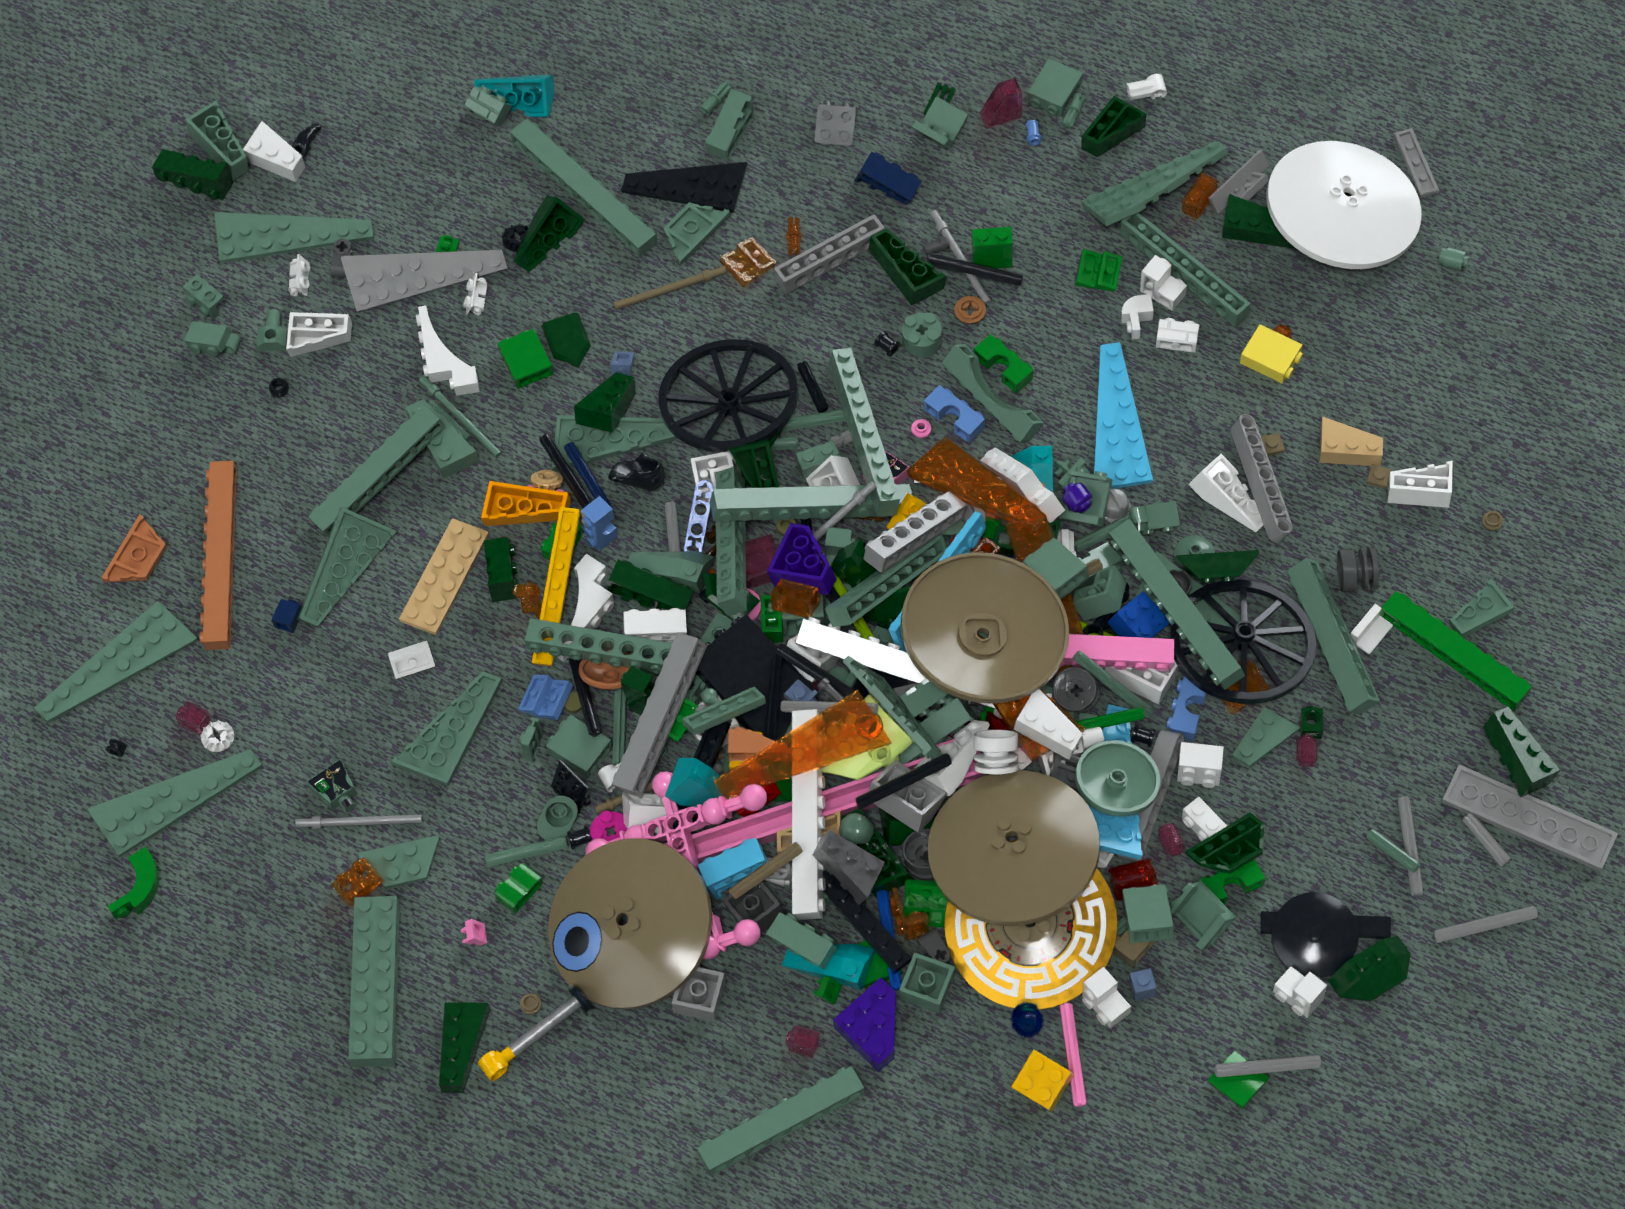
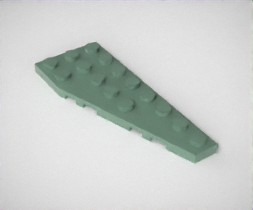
[1081,141,1228,226]

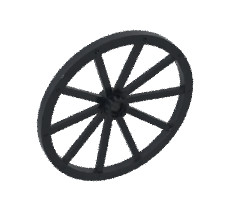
[658,339,798,452]
[1170,579,1316,704]

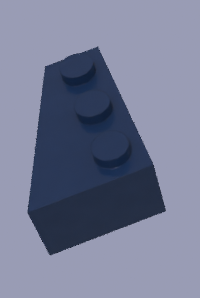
[854,151,922,205]

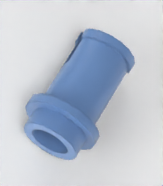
[1026,120,1042,146]

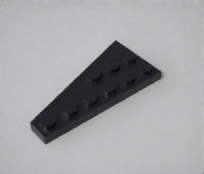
[621,162,748,213]

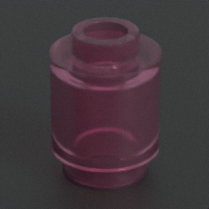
[1296,735,1318,767]
[1158,823,1185,857]

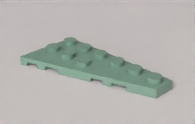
[297,507,397,627]
[391,671,502,786]

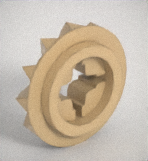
[531,470,563,490]

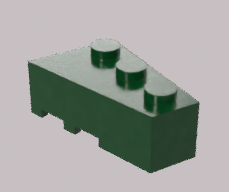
[1081,96,1146,157]

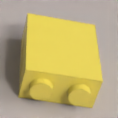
[1240,324,1303,384]

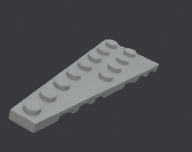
[340,250,508,313]

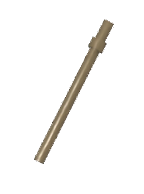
[613,266,727,310]

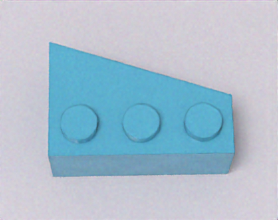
[698,838,768,899]

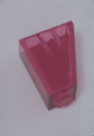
[979,78,1022,129]

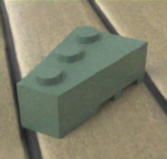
[705,88,754,161]
[1068,542,1123,599]
[900,679,948,718]
[766,912,838,970]

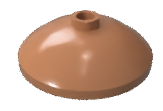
[579,650,631,690]

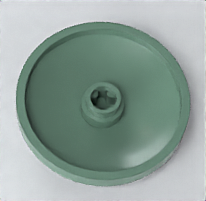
[1075,740,1160,817]

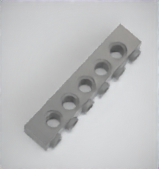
[774,214,885,294]
[863,491,967,573]

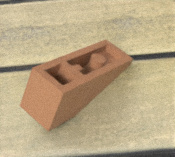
[728,727,792,762]

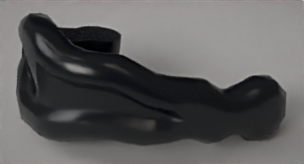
[292,123,321,159]

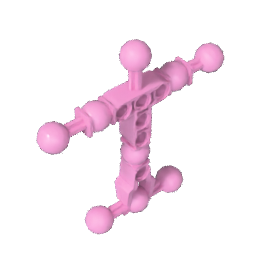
[586,771,767,960]

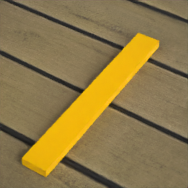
[532,507,581,667]

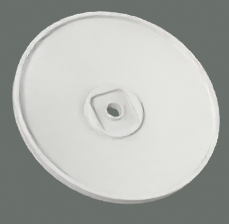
[1266,141,1422,269]

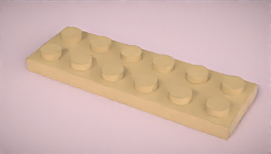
[399,518,489,635]

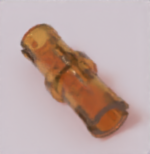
[786,217,802,255]

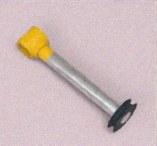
[478,985,592,1081]

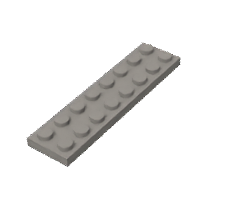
[1442,765,1618,872]

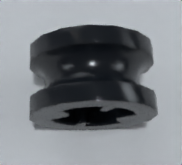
[105,739,127,757]

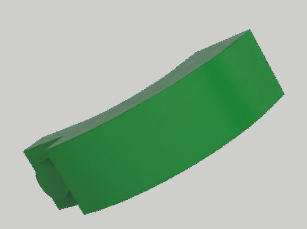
[107,847,159,920]

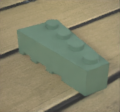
[185,101,249,181]
[406,399,479,479]
[899,696,978,764]

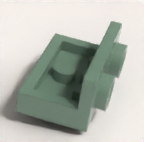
[183,275,223,320]

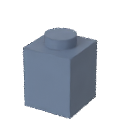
[1129,968,1157,1001]

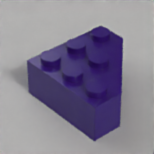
[767,523,836,595]
[833,978,896,1073]

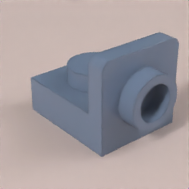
[611,351,634,376]
[784,679,818,701]

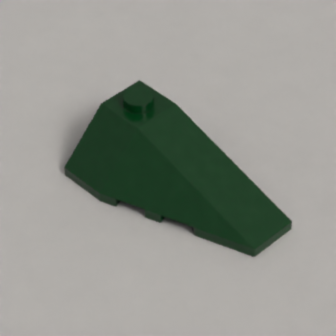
[513,196,585,272]
[879,807,939,846]

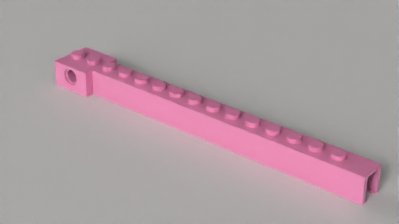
[665,739,987,864]

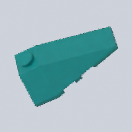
[474,75,555,117]
[1011,446,1054,523]
[665,758,735,808]
[782,944,876,991]

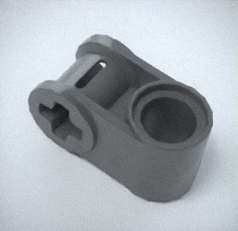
[331,239,354,277]
[916,928,951,965]

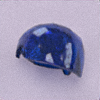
[1011,1002,1044,1038]

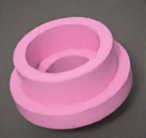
[911,419,931,438]

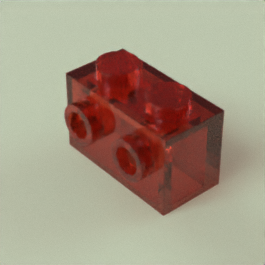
[1108,859,1158,901]

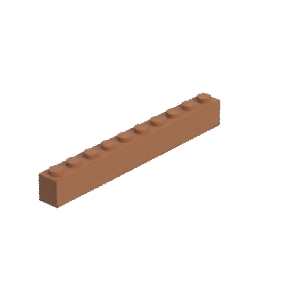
[200,461,237,650]

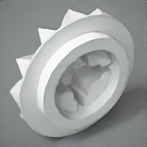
[201,720,234,752]

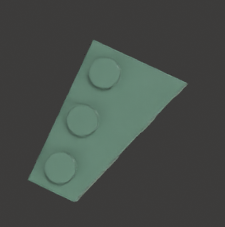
[1450,579,1514,638]
[1231,707,1300,768]

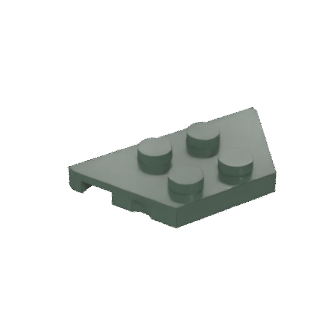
[663,203,730,265]
[359,835,440,889]

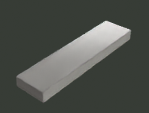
[1393,128,1439,198]

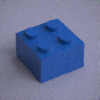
[1107,591,1169,638]

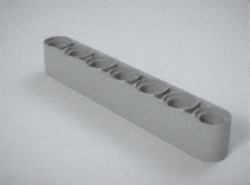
[1230,414,1293,543]
[1117,730,1184,862]

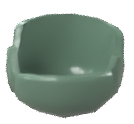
[839,813,874,845]

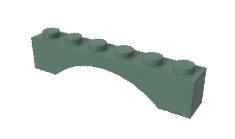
[942,344,1044,442]

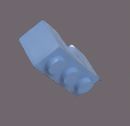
[924,385,985,444]
[581,496,618,551]
[1166,676,1206,742]

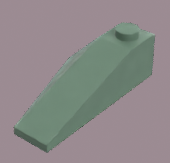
[628,551,715,593]

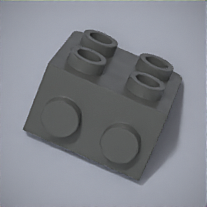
[815,101,858,146]

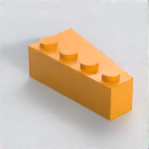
[481,481,571,526]

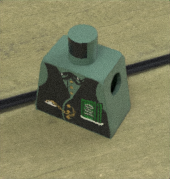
[307,759,357,812]

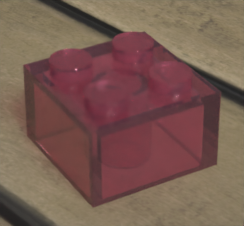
[746,534,777,589]

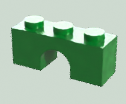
[974,334,1033,394]
[1199,859,1266,904]

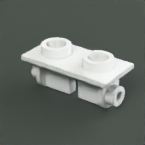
[288,254,310,296]
[464,273,487,315]

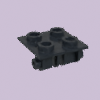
[551,760,591,814]

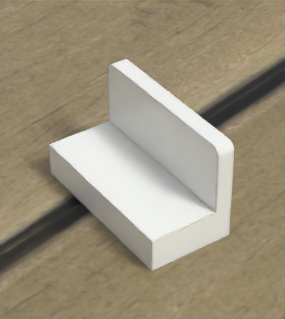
[1350,604,1393,654]
[388,641,435,679]

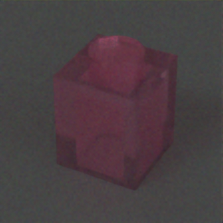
[176,701,211,736]
[785,1025,820,1059]

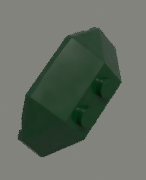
[1173,550,1259,583]
[862,585,912,629]
[1185,813,1264,874]
[1327,936,1411,1002]

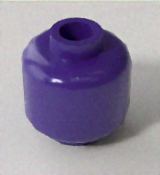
[1062,483,1093,513]

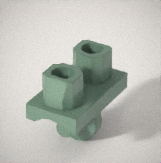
[1053,458,1090,491]

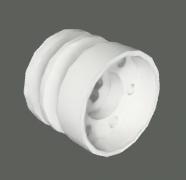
[974,730,1019,775]

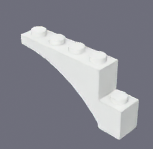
[416,306,480,396]
[980,447,1065,523]
[557,554,614,662]

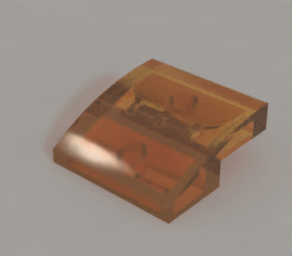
[719,237,776,287]

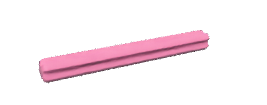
[1060,1002,1086,1107]

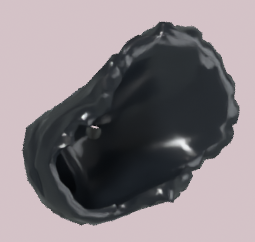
[608,452,665,491]

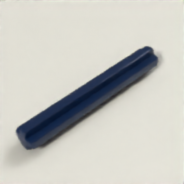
[564,442,612,508]

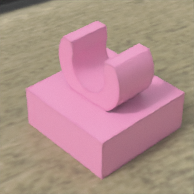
[461,919,487,945]

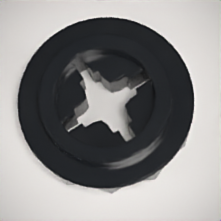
[502,223,528,252]

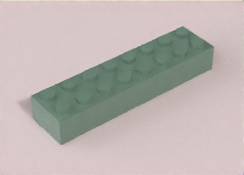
[348,896,400,1067]

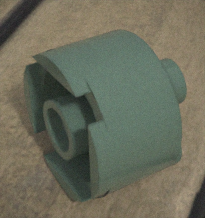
[902,313,942,358]

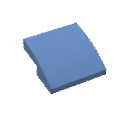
[518,674,573,720]

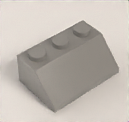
[869,760,947,832]

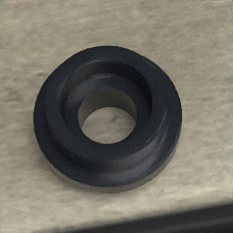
[269,378,289,397]

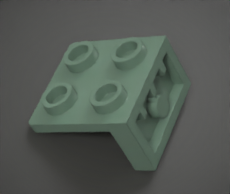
[912,97,969,148]

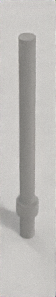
[930,210,991,304]
[813,481,877,541]
[295,814,422,829]

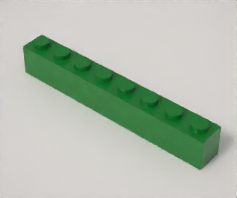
[1380,591,1532,712]

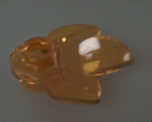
[512,582,542,619]

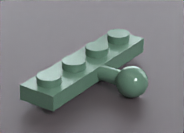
[682,687,766,735]

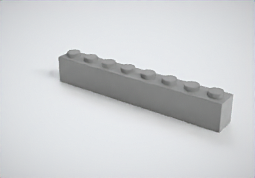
[611,632,707,798]

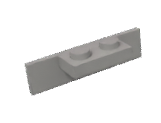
[1208,150,1270,214]

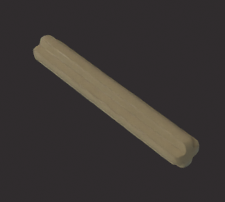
[729,842,803,899]

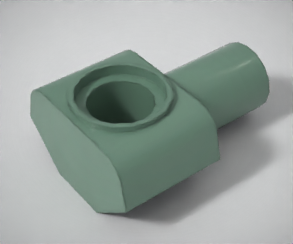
[256,309,287,351]

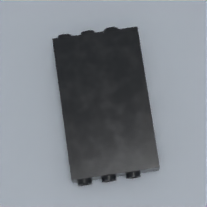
[696,614,825,748]

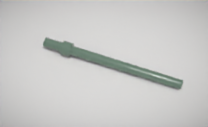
[419,375,502,458]

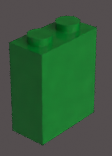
[972,227,1013,269]
[497,329,554,389]

